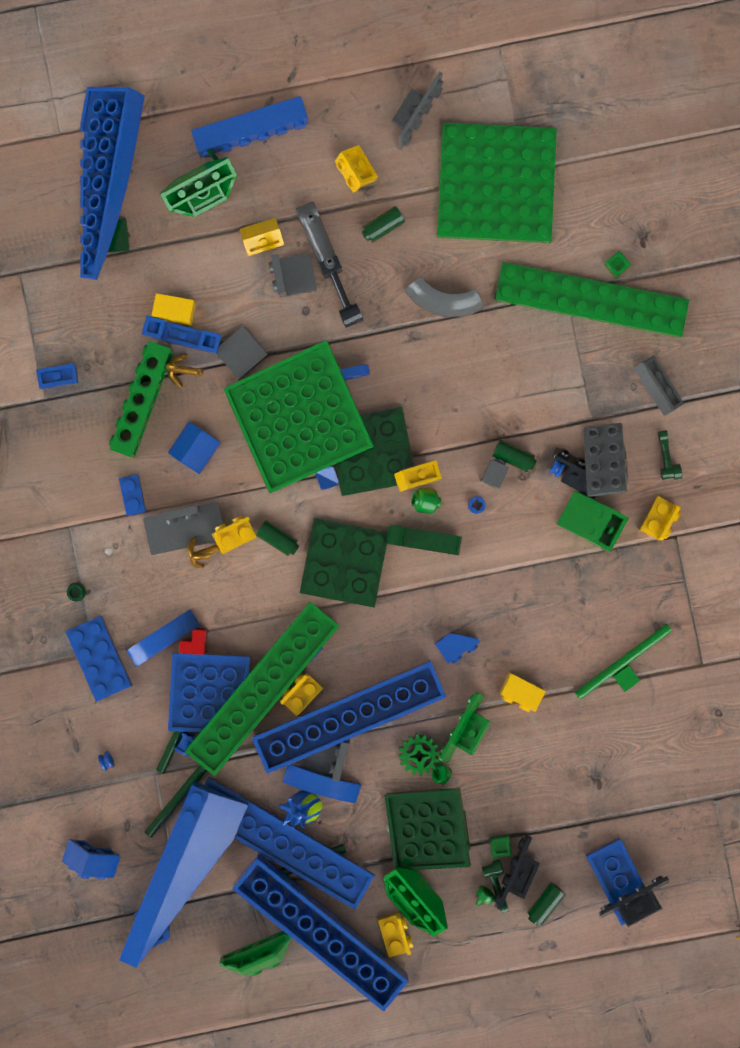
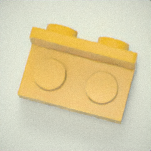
[335,145,378,193]
[639,496,681,541]
[212,515,257,555]
[280,672,324,716]
[378,912,413,958]

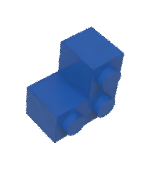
[62,839,121,880]

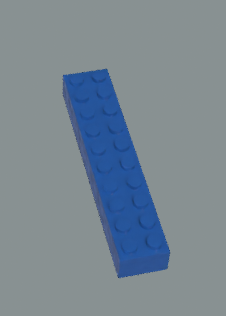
[252,660,446,774]
[232,853,409,1012]

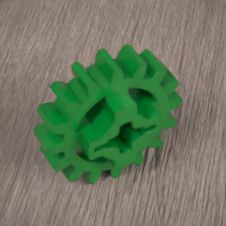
[398,733,440,776]

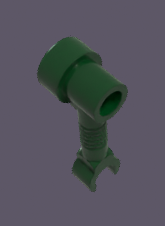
[658,430,682,480]
[482,859,509,913]

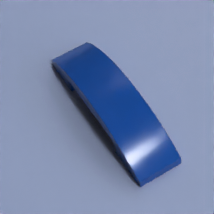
[142,315,222,354]
[126,609,201,667]
[282,764,361,803]

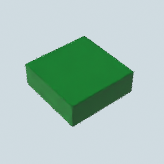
[604,251,631,278]
[613,665,640,692]
[490,835,512,858]

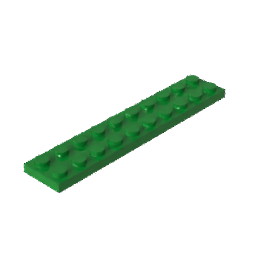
[495,262,690,338]
[185,602,339,776]

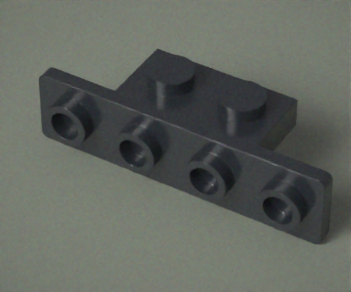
[553,447,596,499]
[494,835,540,910]
[599,876,669,927]

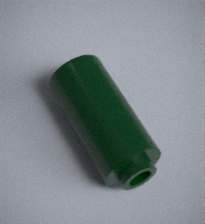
[362,206,405,243]
[492,439,537,472]
[256,520,299,556]
[527,882,566,926]

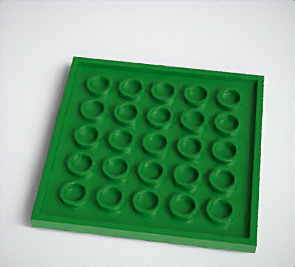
[437,123,557,243]
[223,340,375,494]

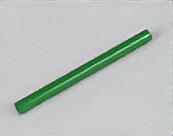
[574,624,672,700]

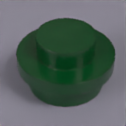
[67,582,86,602]

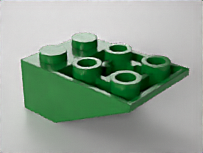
[556,491,629,552]

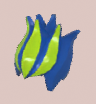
[279,790,323,828]

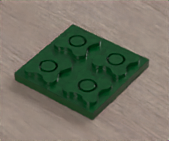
[336,407,414,496]
[300,518,387,608]
[384,788,471,870]

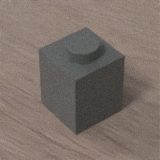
[480,458,509,489]

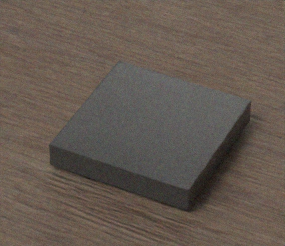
[217,326,268,380]

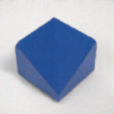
[315,466,339,491]

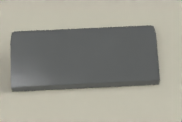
[634,356,684,416]

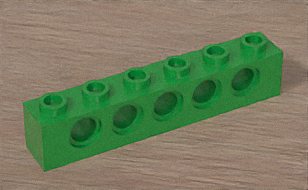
[109,341,174,459]

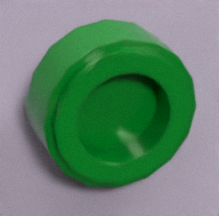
[432,764,452,785]
[476,886,495,906]

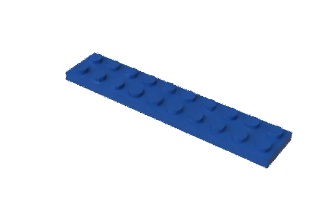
[204,777,375,910]

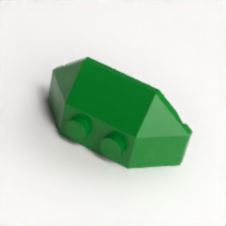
[160,157,237,217]
[383,867,448,937]
[219,930,291,977]

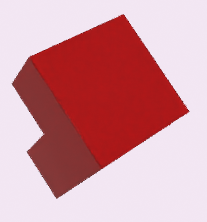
[179,628,208,655]

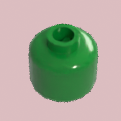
[411,488,441,514]

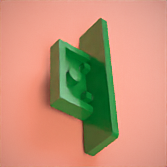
[439,692,491,763]

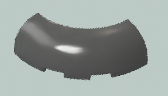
[405,276,483,317]

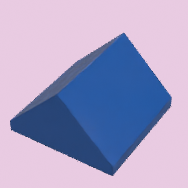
[168,422,220,474]

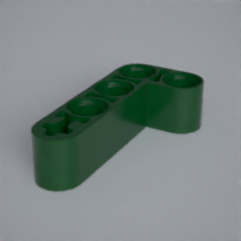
[385,524,462,555]

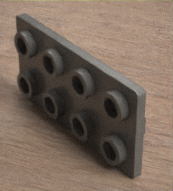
[392,72,444,150]
[584,423,628,497]
[143,502,223,555]
[303,739,350,782]

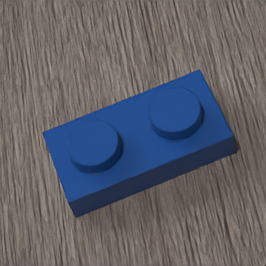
[36,363,79,389]
[119,474,146,516]

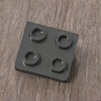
[268,253,316,298]

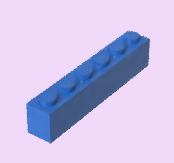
[191,96,309,158]

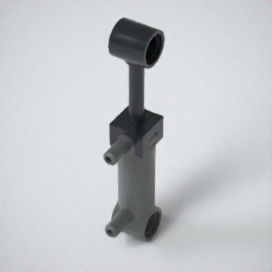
[296,201,364,328]

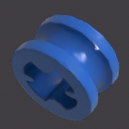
[549,459,565,478]
[468,497,486,514]
[98,751,115,771]

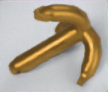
[165,354,204,387]
[187,536,219,568]

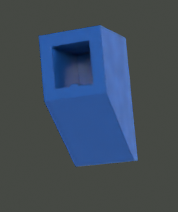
[434,632,480,664]

